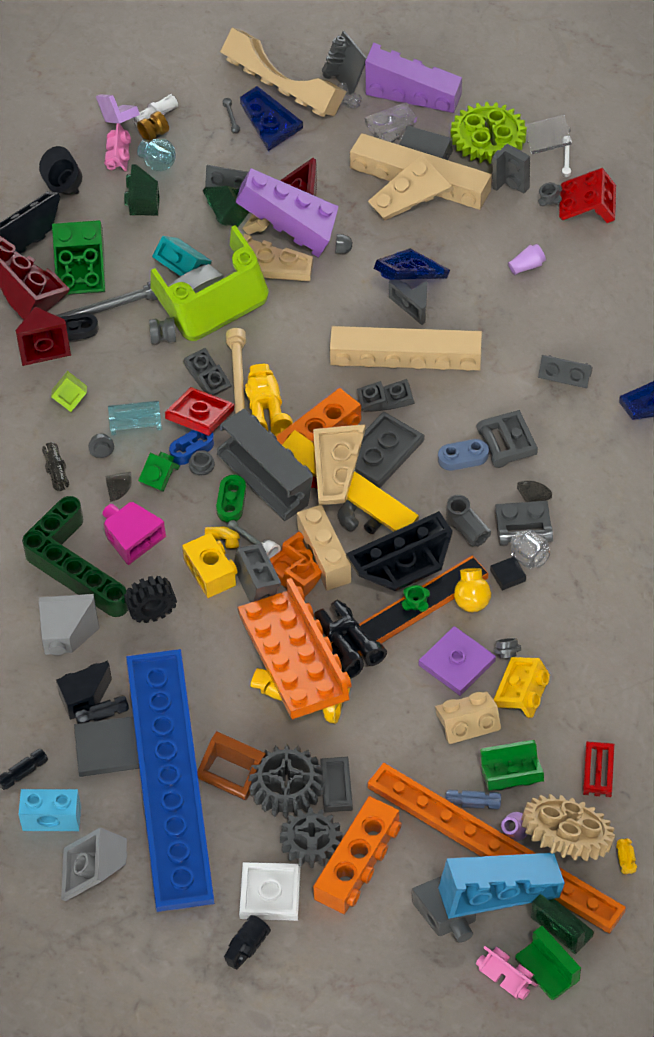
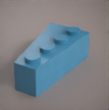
[438,853,565,919]

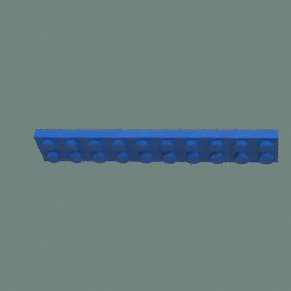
[126,649,215,912]

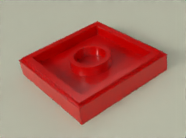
[165,387,234,436]

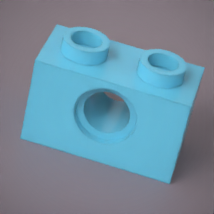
[18,789,81,831]

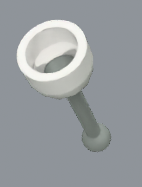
[227,520,281,559]

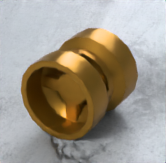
[137,111,169,142]

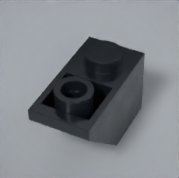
[56,660,112,720]

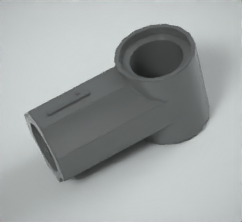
[446,495,491,547]

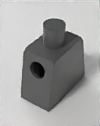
[412,876,476,943]

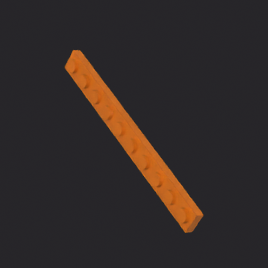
[368,763,626,934]

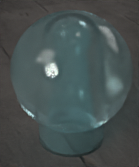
[137,138,176,171]

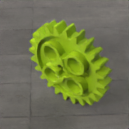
[451,102,527,164]

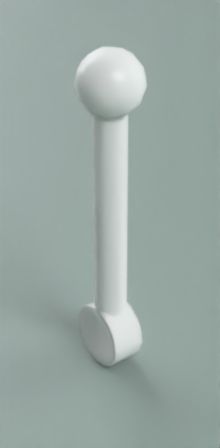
[562,137,572,177]

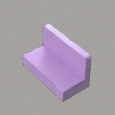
[96,94,140,123]

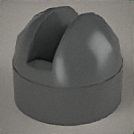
[336,234,353,254]

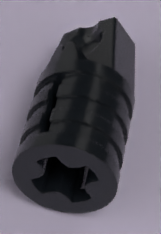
[224,915,271,970]

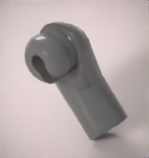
[337,500,359,531]

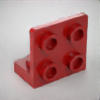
[559,168,616,223]

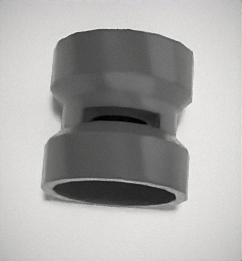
[149,317,176,344]

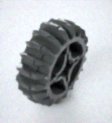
[248,744,325,818]

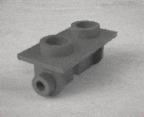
[205,165,249,193]
[538,355,593,388]

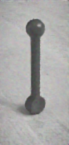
[223,98,240,133]

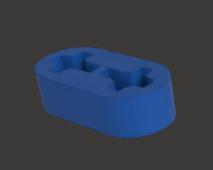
[169,430,214,465]

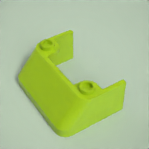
[150,225,268,341]

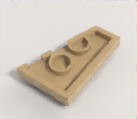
[244,234,313,281]
[313,424,366,505]

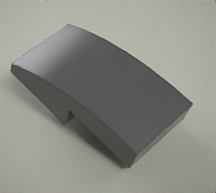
[183,348,232,396]
[357,379,415,411]

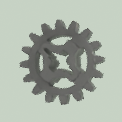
[280,808,343,868]

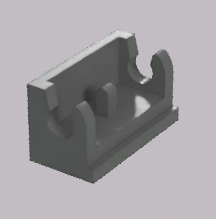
[399,126,453,160]
[234,543,281,602]

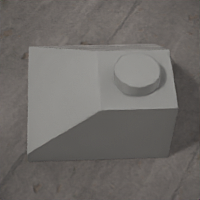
[39,594,99,655]
[61,828,127,901]

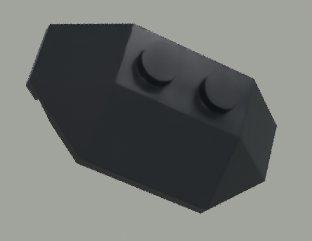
[0,191,60,254]
[346,511,453,591]

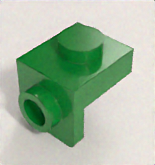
[138,451,180,492]

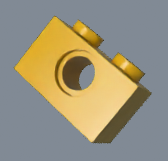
[182,532,238,598]

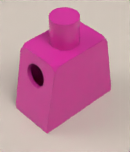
[102,502,166,565]

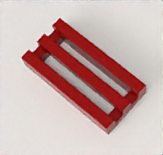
[583,741,615,797]

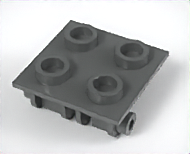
[322,31,367,96]

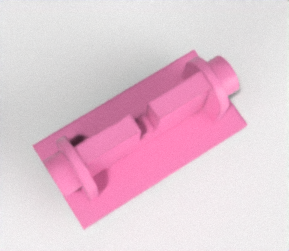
[104,123,131,172]
[476,946,538,1000]

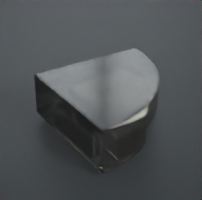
[105,472,132,502]
[517,481,552,502]

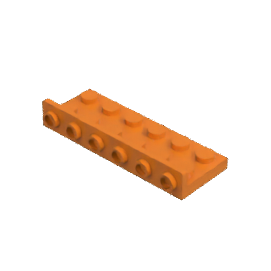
[238,578,352,719]

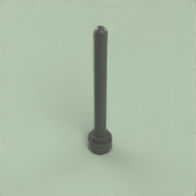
[56,281,158,317]

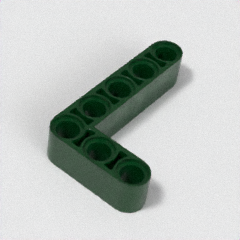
[22,496,128,617]

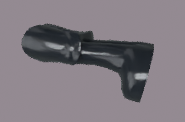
[314,599,387,679]

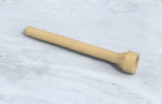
[226,328,246,414]

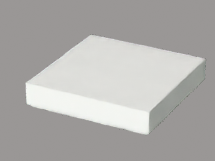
[239,862,301,921]

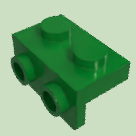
[480,740,544,790]

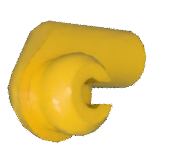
[205,526,240,548]

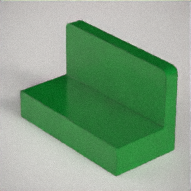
[515,926,581,1000]

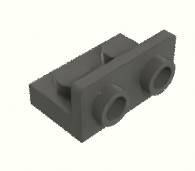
[492,143,530,193]

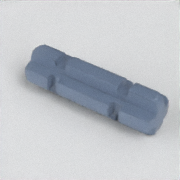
[446,790,501,809]

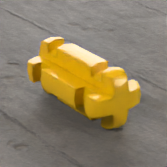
[616,838,637,874]

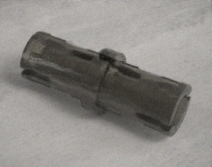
[42,442,69,491]

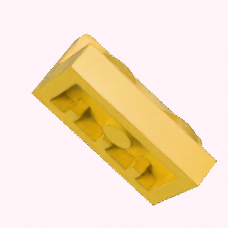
[493,657,550,718]

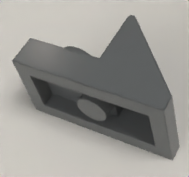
[389,277,427,325]

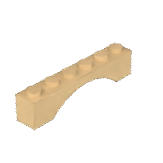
[220,27,347,117]

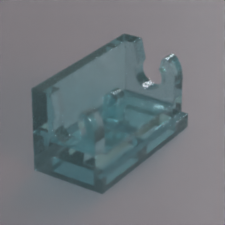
[108,401,162,435]

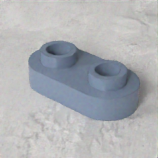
[438,439,489,471]

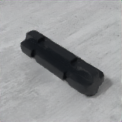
[75,695,129,724]
[0,749,48,790]

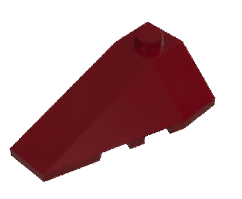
[0,236,70,320]

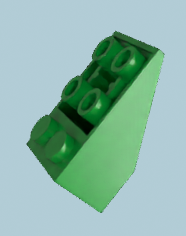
[52,220,105,295]

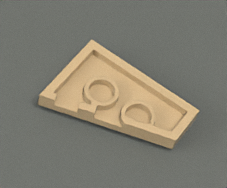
[368,154,454,221]

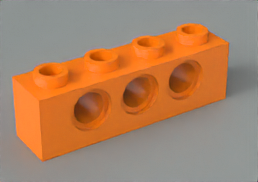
[276,388,361,445]
[313,796,402,915]

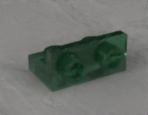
[531,894,594,954]

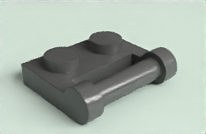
[476,410,538,468]
[495,501,553,545]

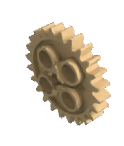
[521,794,615,861]

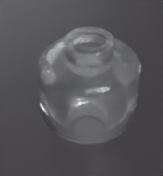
[510,529,550,569]

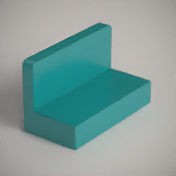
[152,236,212,276]

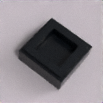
[490,556,526,590]

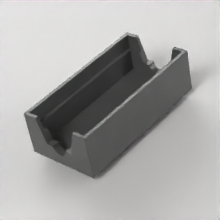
[217,409,313,521]

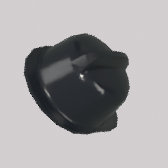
[39,146,83,194]

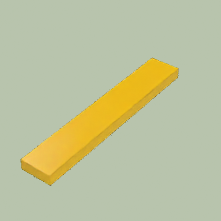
[282,430,419,532]

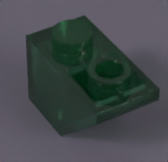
[124,164,160,216]
[203,186,250,228]

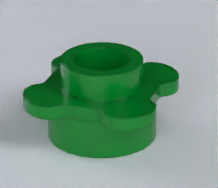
[402,585,430,612]

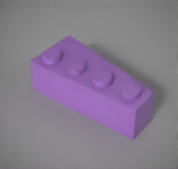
[365,43,462,113]
[236,168,339,258]

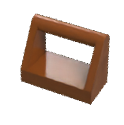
[197,731,266,800]

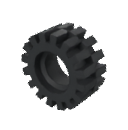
[124,576,177,623]

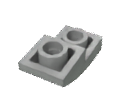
[168,264,224,293]

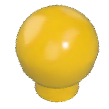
[454,568,491,612]

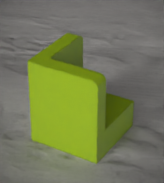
[51,371,87,412]

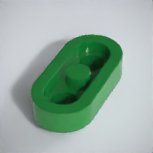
[216,475,246,522]

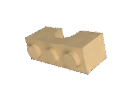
[297,504,351,591]

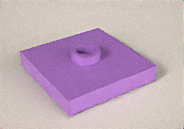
[419,626,496,696]

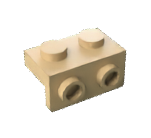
[435,692,501,744]

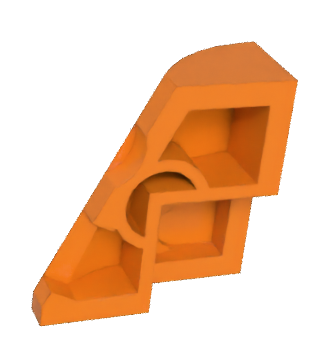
[270,532,322,597]

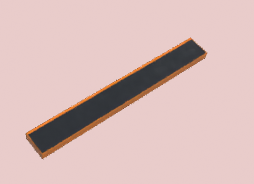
[331,555,488,662]

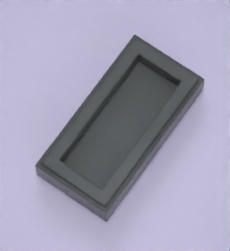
[320,756,353,812]

